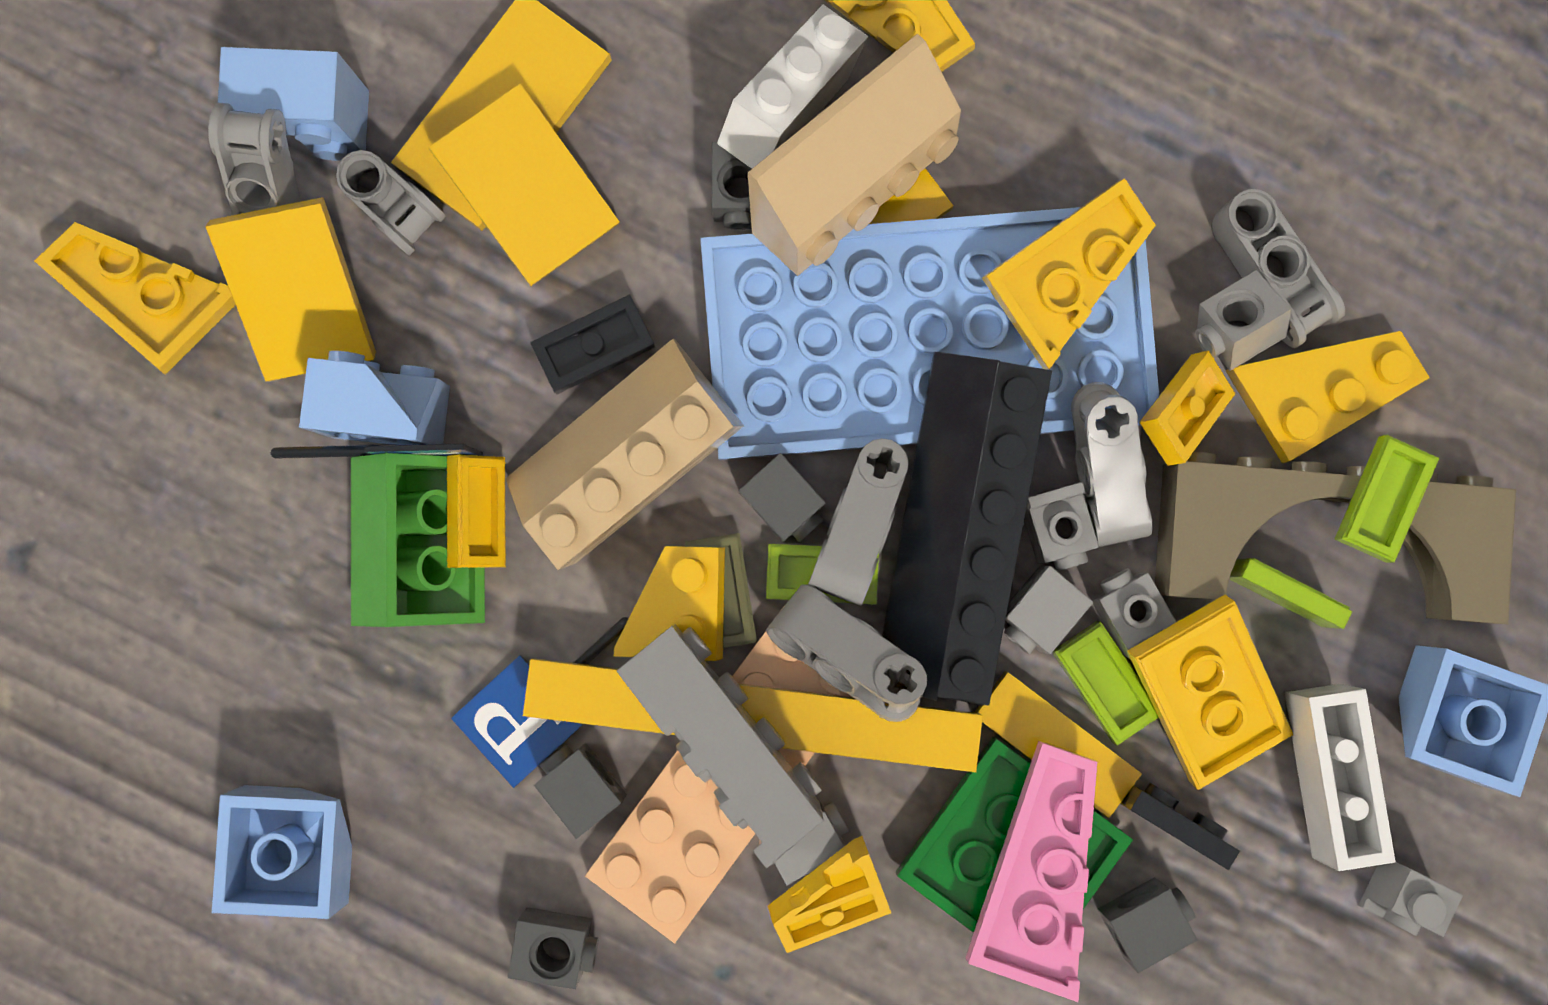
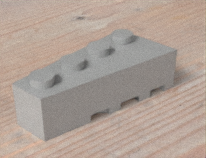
[617,624,824,869]

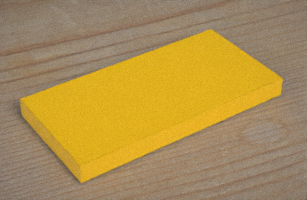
[391,0,612,231]

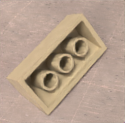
[748,34,961,276]
[506,339,744,570]

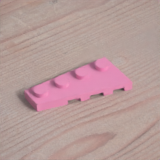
[965,741,1097,1002]

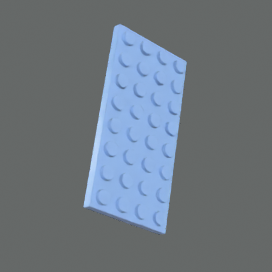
[700,202,1159,460]

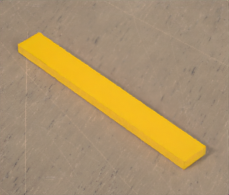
[523,658,983,772]

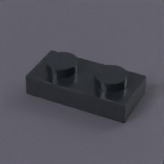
[530,294,655,395]
[1120,783,1240,870]

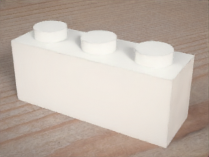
[717,4,868,169]
[1284,684,1396,871]

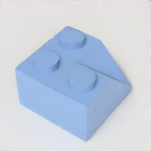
[218,47,369,161]
[299,351,450,445]
[1398,645,1548,797]
[212,785,352,919]

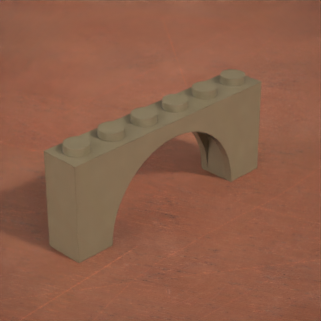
[1155,452,1516,625]

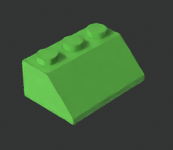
[351,453,485,627]

